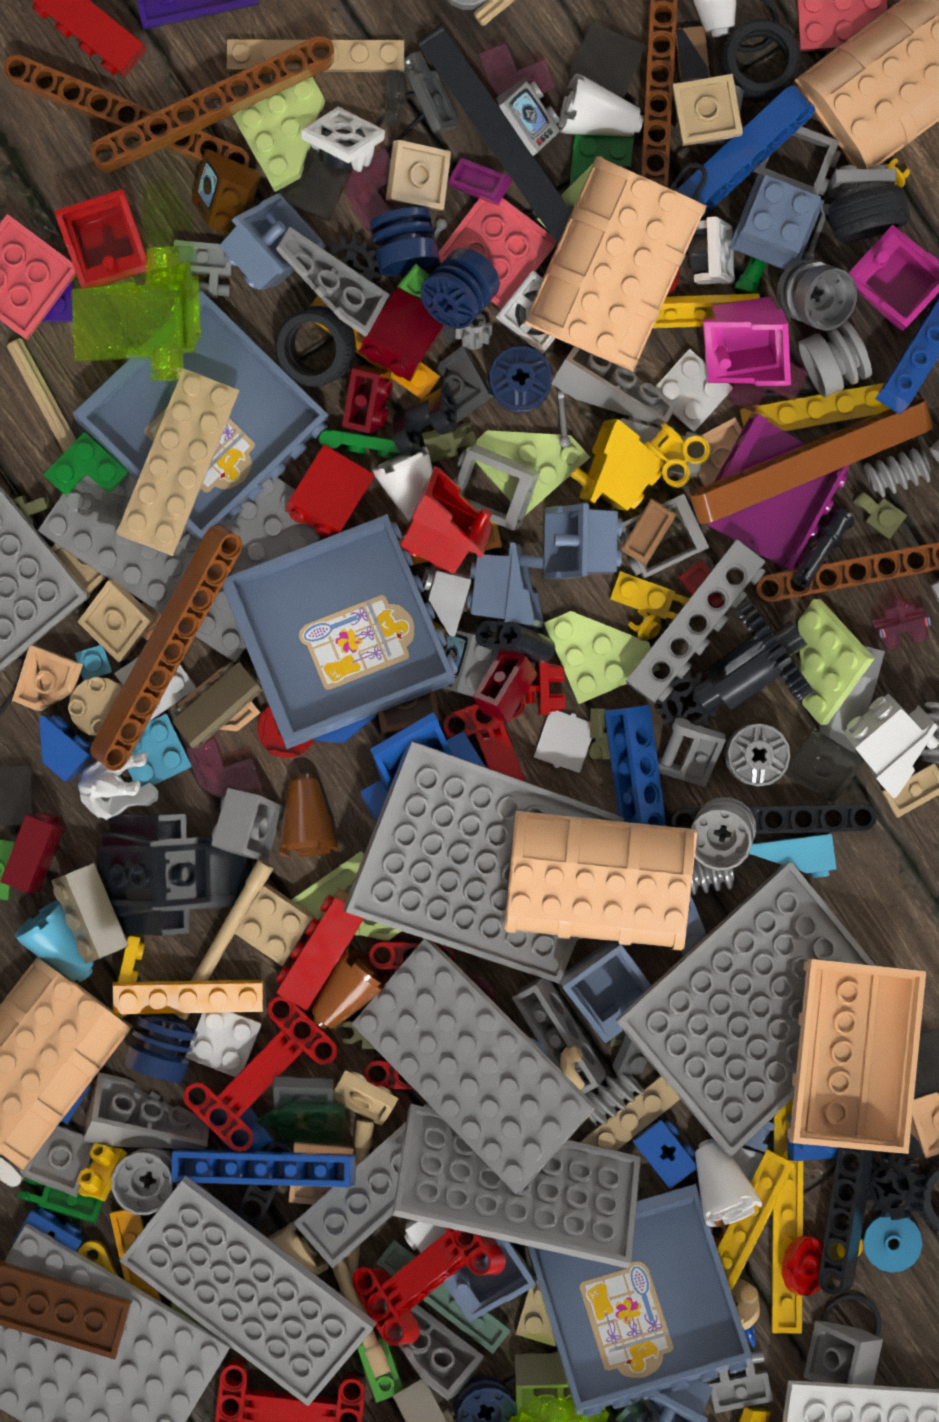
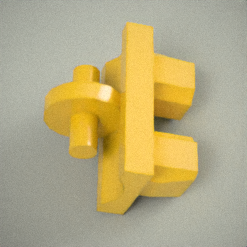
[77,1143,127,1201]

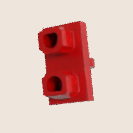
[526,661,565,715]

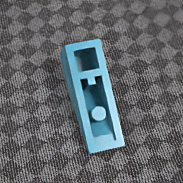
[749,833,837,878]

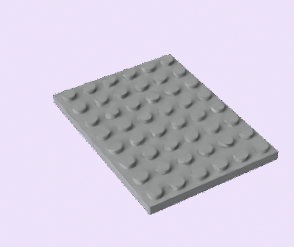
[37,443,321,664]
[343,741,625,984]
[615,861,876,1157]
[0,1224,231,1422]

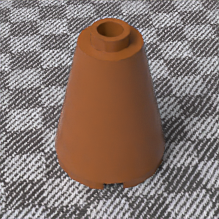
[279,774,338,857]
[311,946,389,1029]

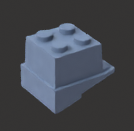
[729,174,824,270]
[219,193,327,290]
[543,503,622,580]
[467,542,545,628]
[559,940,652,1043]
[444,1235,537,1322]
[615,1378,713,1422]

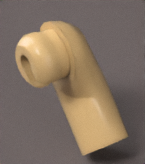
[560,1046,585,1090]

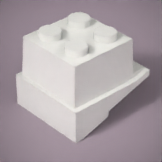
[843,694,939,798]

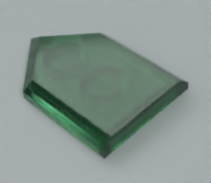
[256,1101,346,1143]

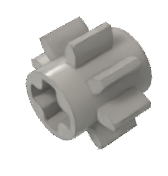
[455,314,492,350]

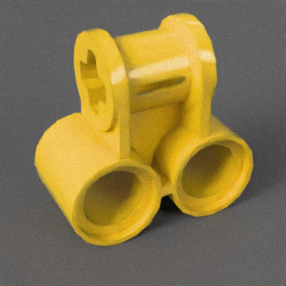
[644,422,710,488]

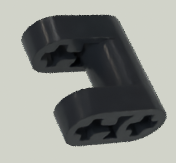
[392,387,457,456]
[475,621,555,663]

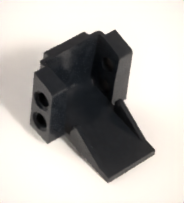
[96,814,253,936]

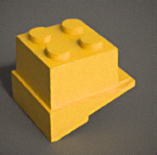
[570,419,664,511]

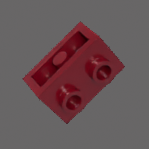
[342,364,393,433]
[473,651,537,723]

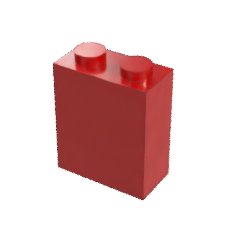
[285,445,375,539]

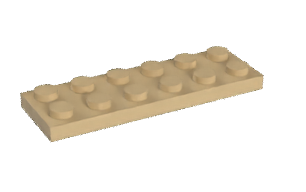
[117,368,239,556]

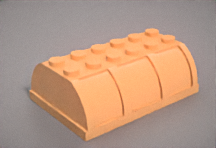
[793,0,939,169]
[524,156,707,372]
[504,811,697,951]
[0,957,133,1170]
[787,959,926,1154]

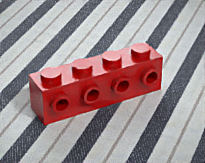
[30,0,146,78]
[276,887,365,1010]

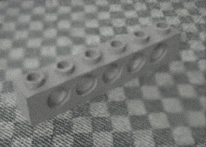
[626,540,766,704]

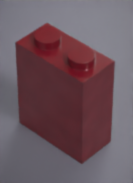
[359,287,445,382]
[0,811,66,893]

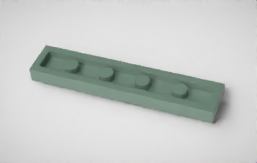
[376,1238,511,1354]

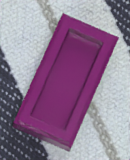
[447,158,512,206]

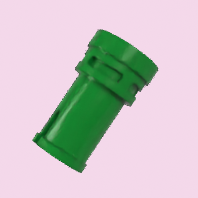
[734,257,767,294]

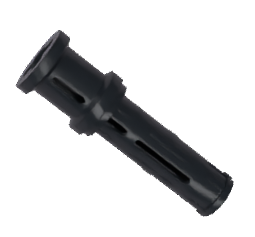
[792,507,855,588]

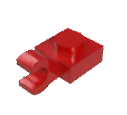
[678,559,725,608]

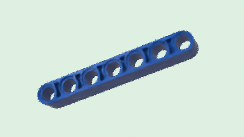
[676,85,815,220]

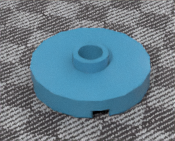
[862,1214,923,1273]

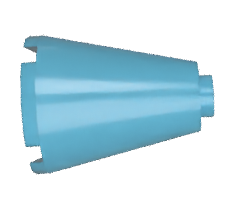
[15,899,94,982]

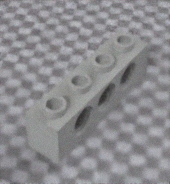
[512,977,607,1094]

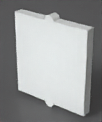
[534,711,592,773]

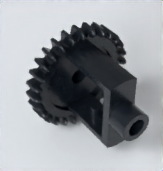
[692,598,815,714]

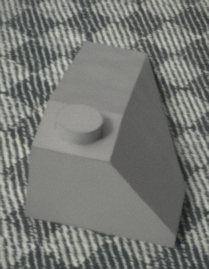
[276,227,390,337]
[551,346,676,426]
[819,646,885,766]
[83,1072,209,1150]
[384,1300,484,1400]

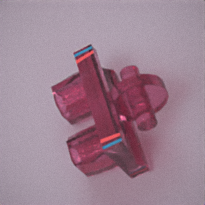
[872,598,932,650]

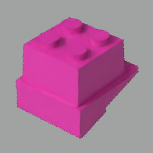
[848,225,939,331]
[703,296,791,386]

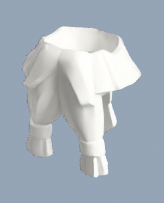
[78,752,159,820]

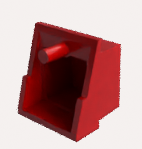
[54,189,151,292]
[401,466,493,574]

